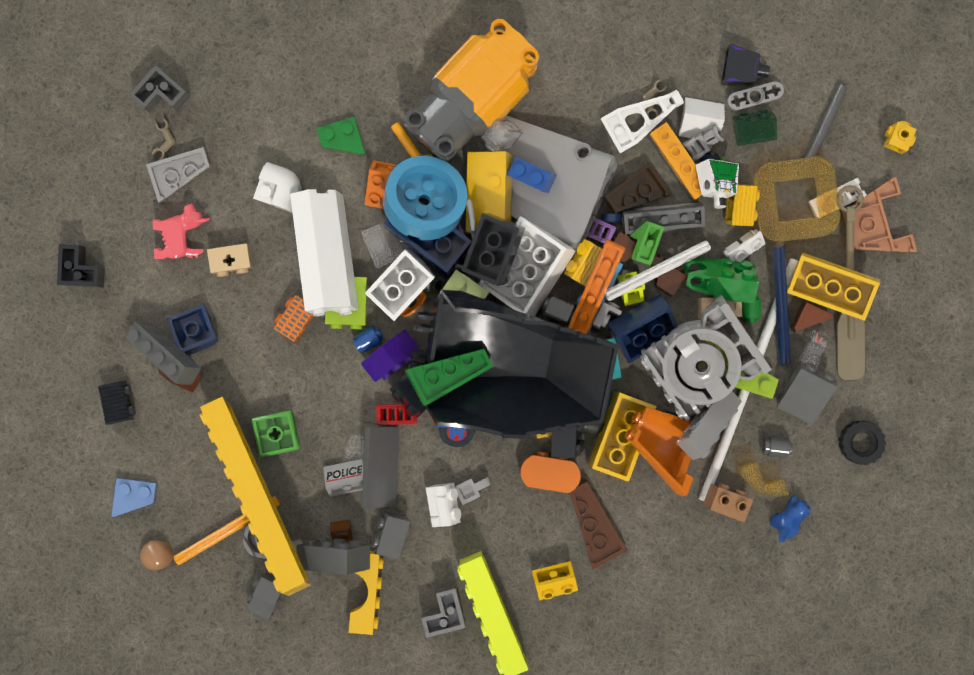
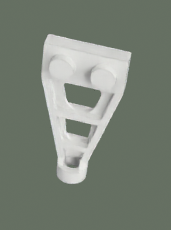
[601,90,684,153]

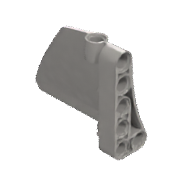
[490,115,617,250]

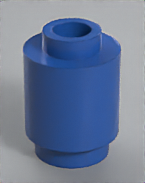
[353,325,384,352]

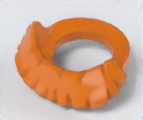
[400,291,426,317]

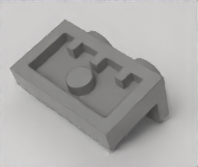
[592,301,622,330]

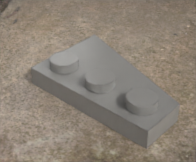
[146,147,211,203]

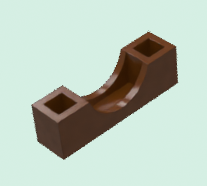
[613,232,687,297]

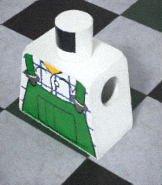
[696,159,739,209]

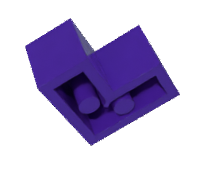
[361,329,420,382]

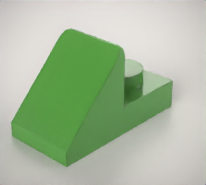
[630,221,665,265]

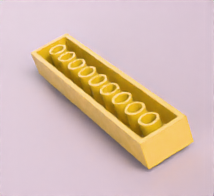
[200,397,311,596]

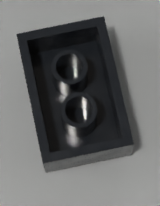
[462,213,526,286]

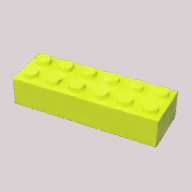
[457,551,529,675]

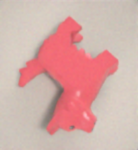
[153,203,210,259]

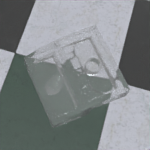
[361,223,413,269]

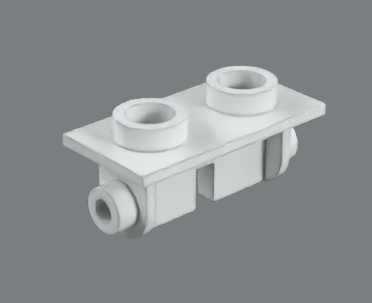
[723,229,766,262]

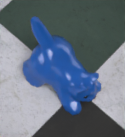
[770,495,811,542]

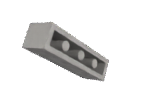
[677,391,742,460]

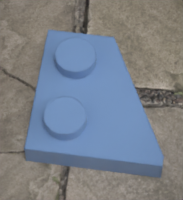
[111,478,157,517]

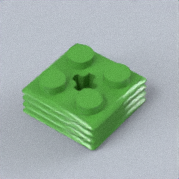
[252,410,300,458]

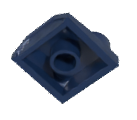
[167,303,218,355]

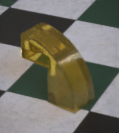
[735,461,789,496]

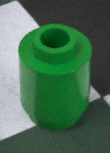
[741,295,761,323]

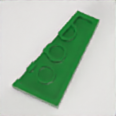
[405,349,493,406]

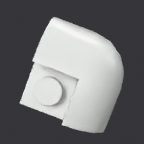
[253,162,302,213]

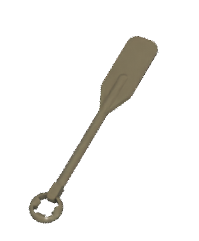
[836,185,865,380]

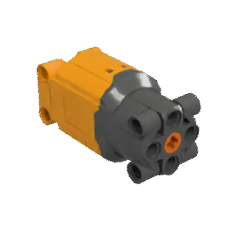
[403,19,539,163]

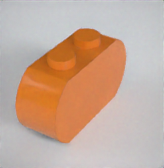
[520,451,581,493]

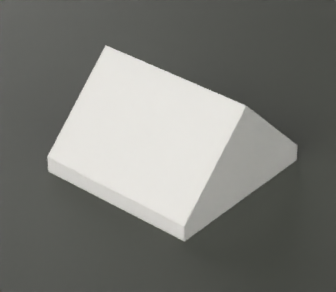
[678,97,725,143]

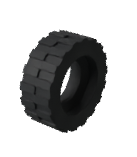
[839,420,886,465]

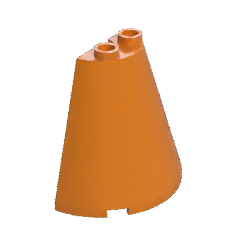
[625,407,693,496]

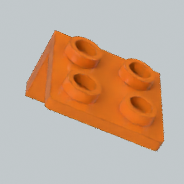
[364,160,397,209]

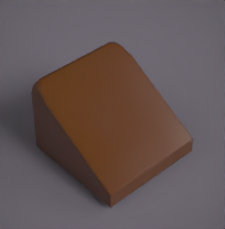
[330,519,353,543]

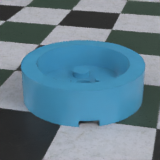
[383,156,467,240]

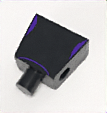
[721,44,770,86]

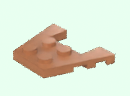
[842,177,917,253]

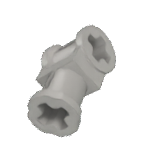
[682,125,725,161]

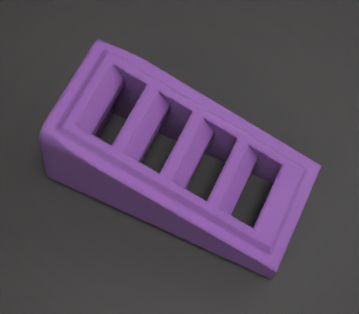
[587,218,616,245]

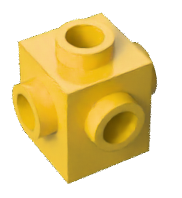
[883,121,917,154]

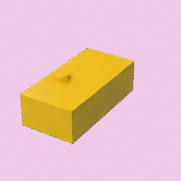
[466,151,513,234]
[787,253,880,321]
[587,391,657,482]

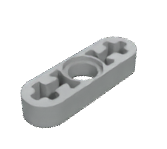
[726,81,784,111]

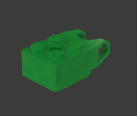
[684,258,759,304]

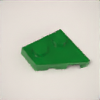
[316,117,365,155]

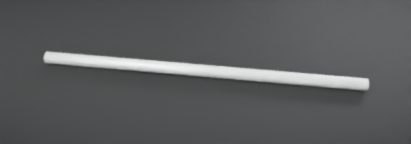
[698,258,799,501]

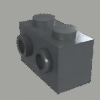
[372,511,410,560]

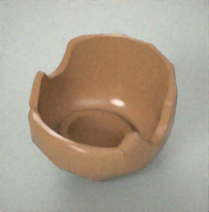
[140,540,173,571]

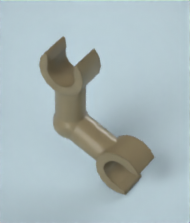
[642,80,667,119]
[152,119,175,160]

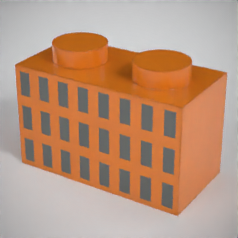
[274,295,313,342]

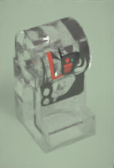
[797,329,830,368]

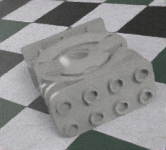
[640,295,772,421]

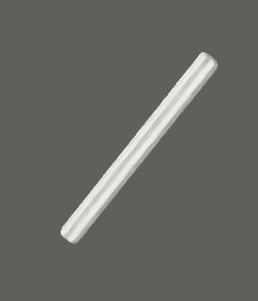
[605,241,711,301]

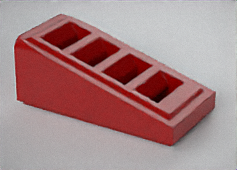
[376,404,417,425]

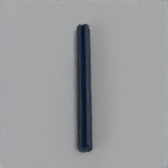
[773,247,791,365]

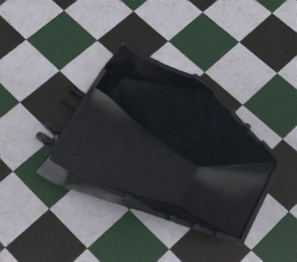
[409,290,619,439]

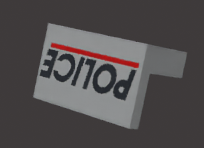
[323,459,364,497]

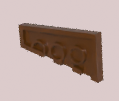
[570,481,627,570]

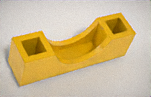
[348,551,384,635]

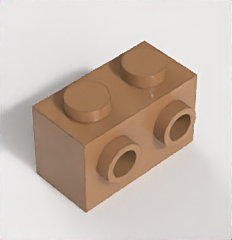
[702,483,753,522]

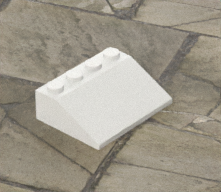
[479,216,575,317]

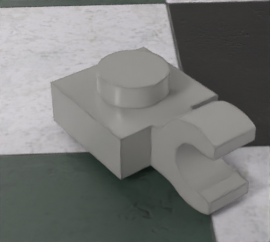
[455,477,491,505]

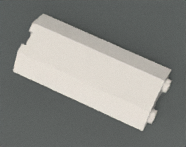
[290,189,359,316]

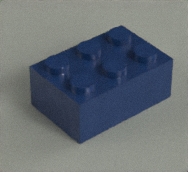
[607,294,678,363]

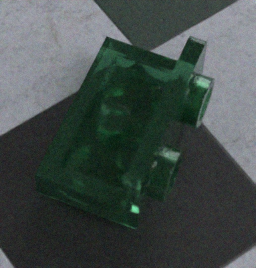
[733,110,777,146]

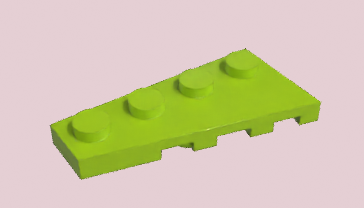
[698,341,779,399]

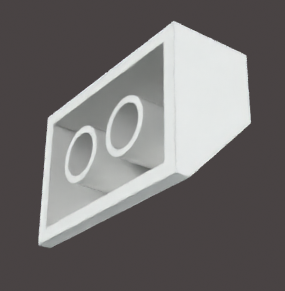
[365,248,435,321]

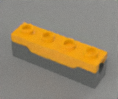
[648,122,702,202]

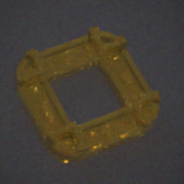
[754,156,840,242]

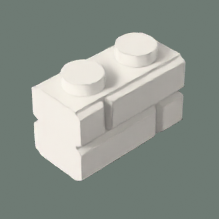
[426,483,461,527]

